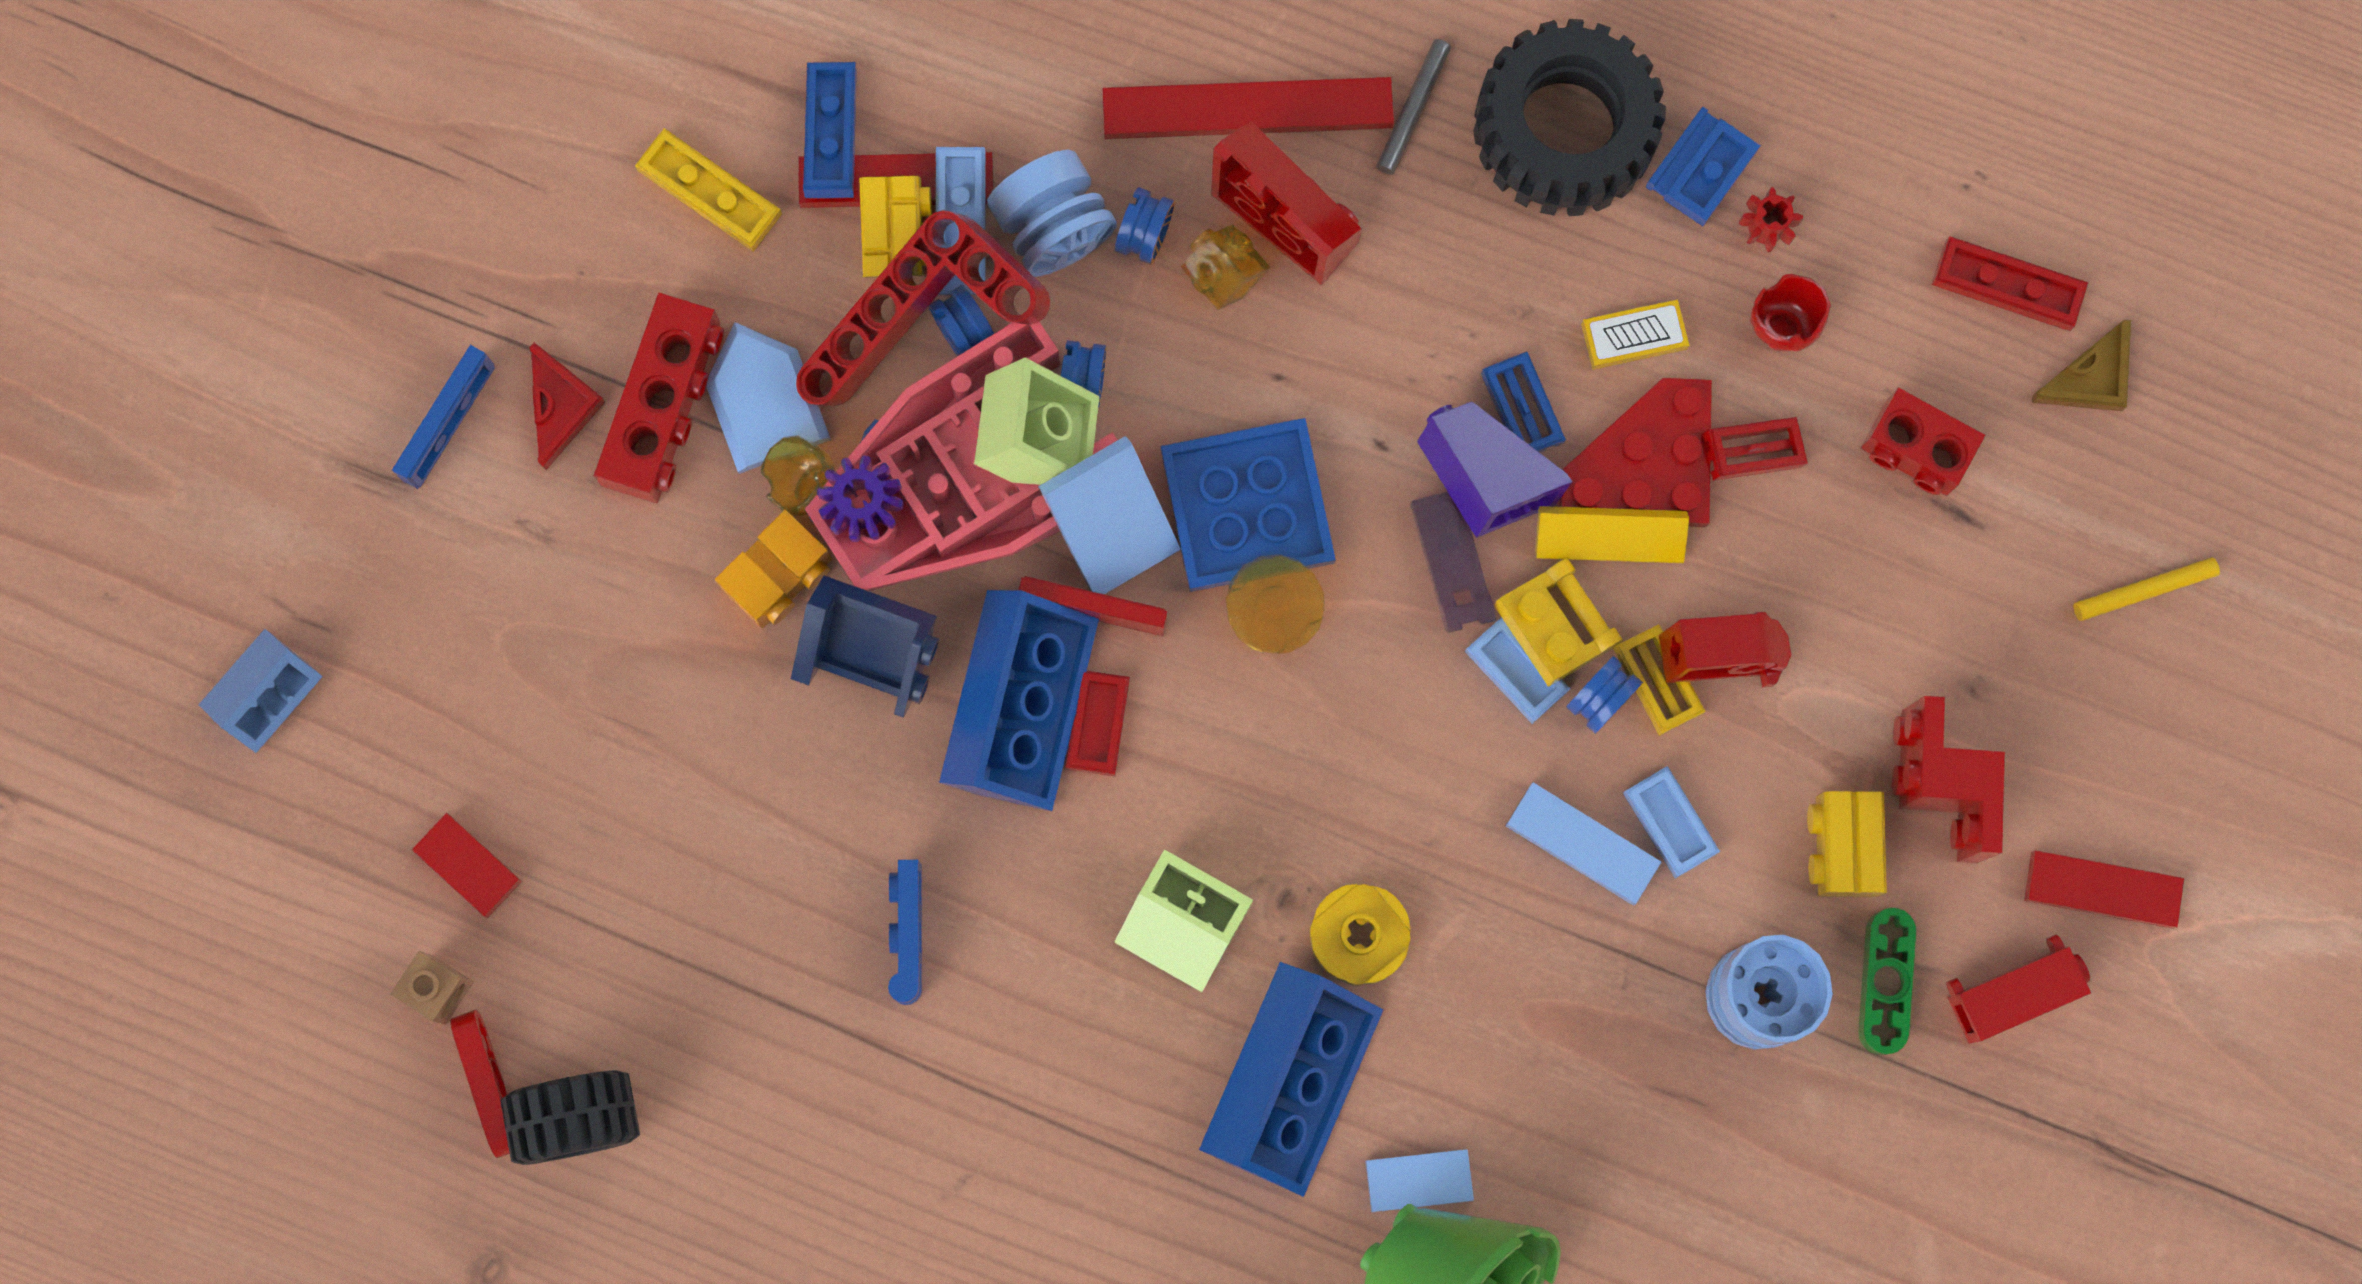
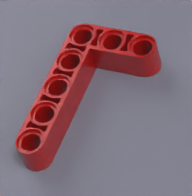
[796,210,1051,406]

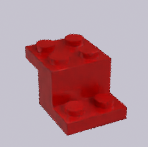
[1892,696,2005,864]

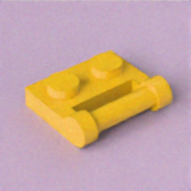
[1494,558,1623,687]

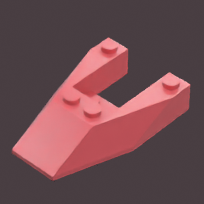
[805,322,1117,591]

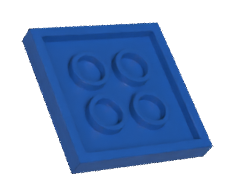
[1161,418,1336,592]

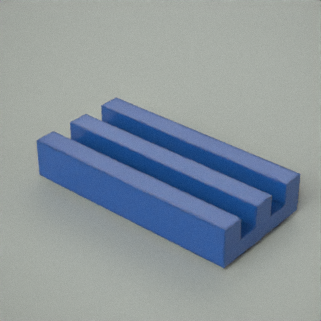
[1481,352,1566,453]

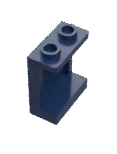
[790,575,939,718]

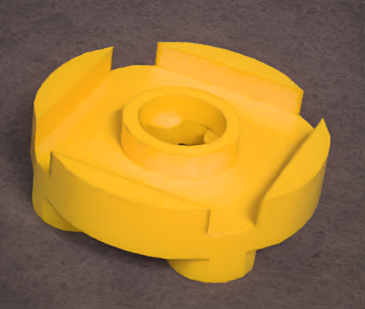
[1309,884,1411,986]

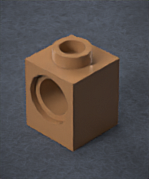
[390,951,474,1025]

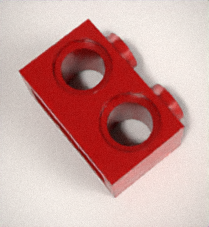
[1860,387,1986,496]

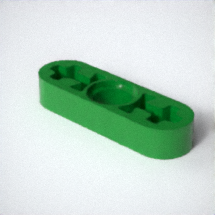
[1858,908,1916,1055]

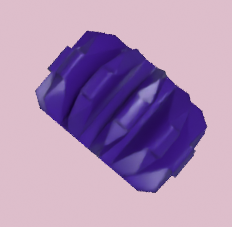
[817,455,904,542]

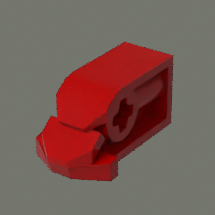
[1659,611,1792,688]

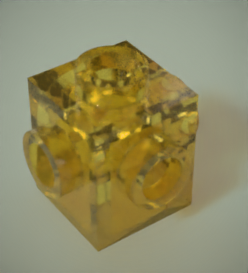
[1180,224,1271,310]

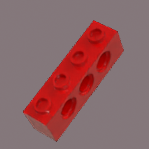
[593,292,724,504]

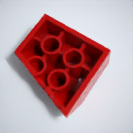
[1211,121,1362,285]

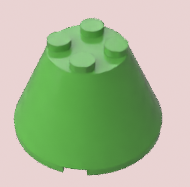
[1360,1204,1561,1284]

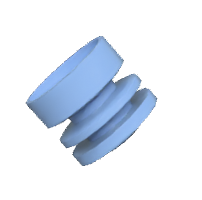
[987,149,1117,277]
[1705,935,1833,1050]

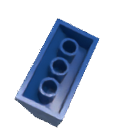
[939,590,1099,811]
[1199,962,1383,1197]

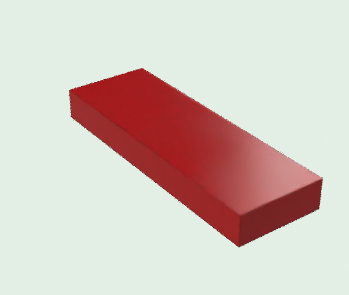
[1931,236,2089,331]
[1018,576,1168,637]
[2024,850,2184,929]

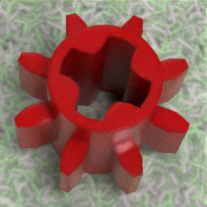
[1739,187,1803,252]

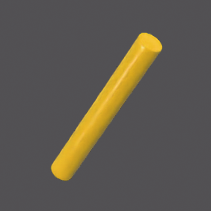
[2073,557,2220,621]

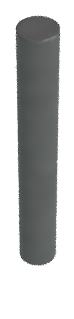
[1376,39,1451,175]

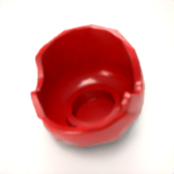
[1750,274,1831,351]

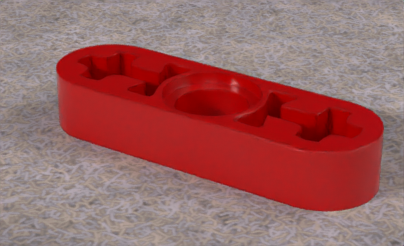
[450,1009,510,1158]

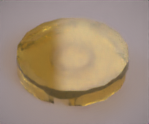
[1225,554,1325,654]

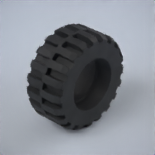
[1473,19,1666,217]

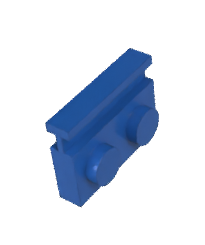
[1645,106,1761,227]

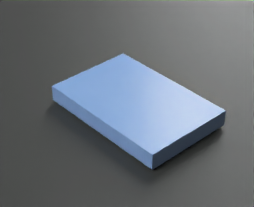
[1038,436,1181,594]

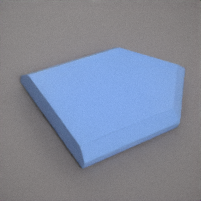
[706,322,831,474]

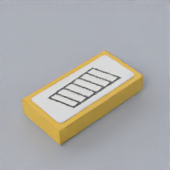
[1581,299,1690,370]

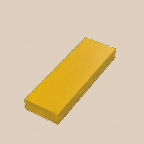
[635,128,782,252]
[1535,506,1689,563]

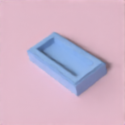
[1465,617,1570,724]
[1623,766,1720,878]
[1365,1149,1474,1212]

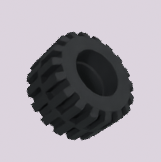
[500,1070,640,1165]

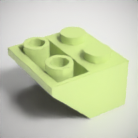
[1114,849,1253,993]

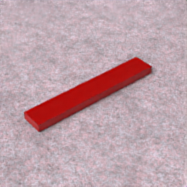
[1102,77,1394,139]

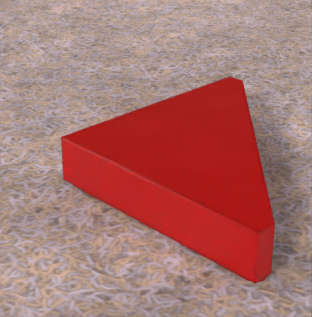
[529,342,606,470]

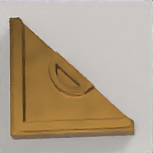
[2032,319,2131,411]

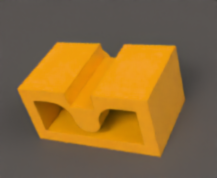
[714,509,832,629]

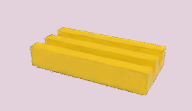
[1613,624,1706,736]

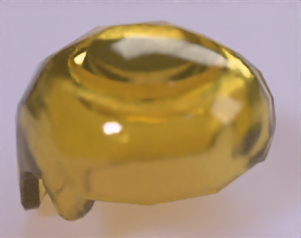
[760,435,835,517]

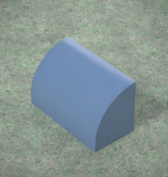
[199,629,323,753]

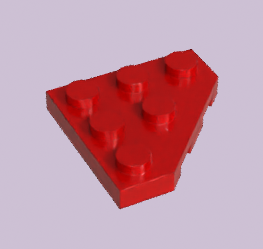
[1560,378,1712,527]

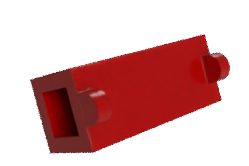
[1946,934,2091,1044]

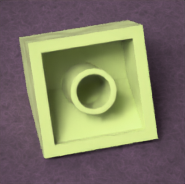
[974,358,1099,485]

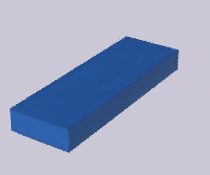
[803,62,857,198]
[392,344,495,489]

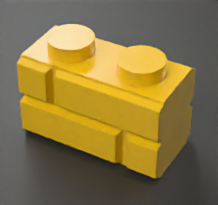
[859,176,931,278]
[1807,791,1887,897]

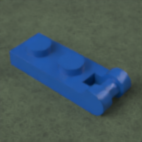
[888,859,922,1005]

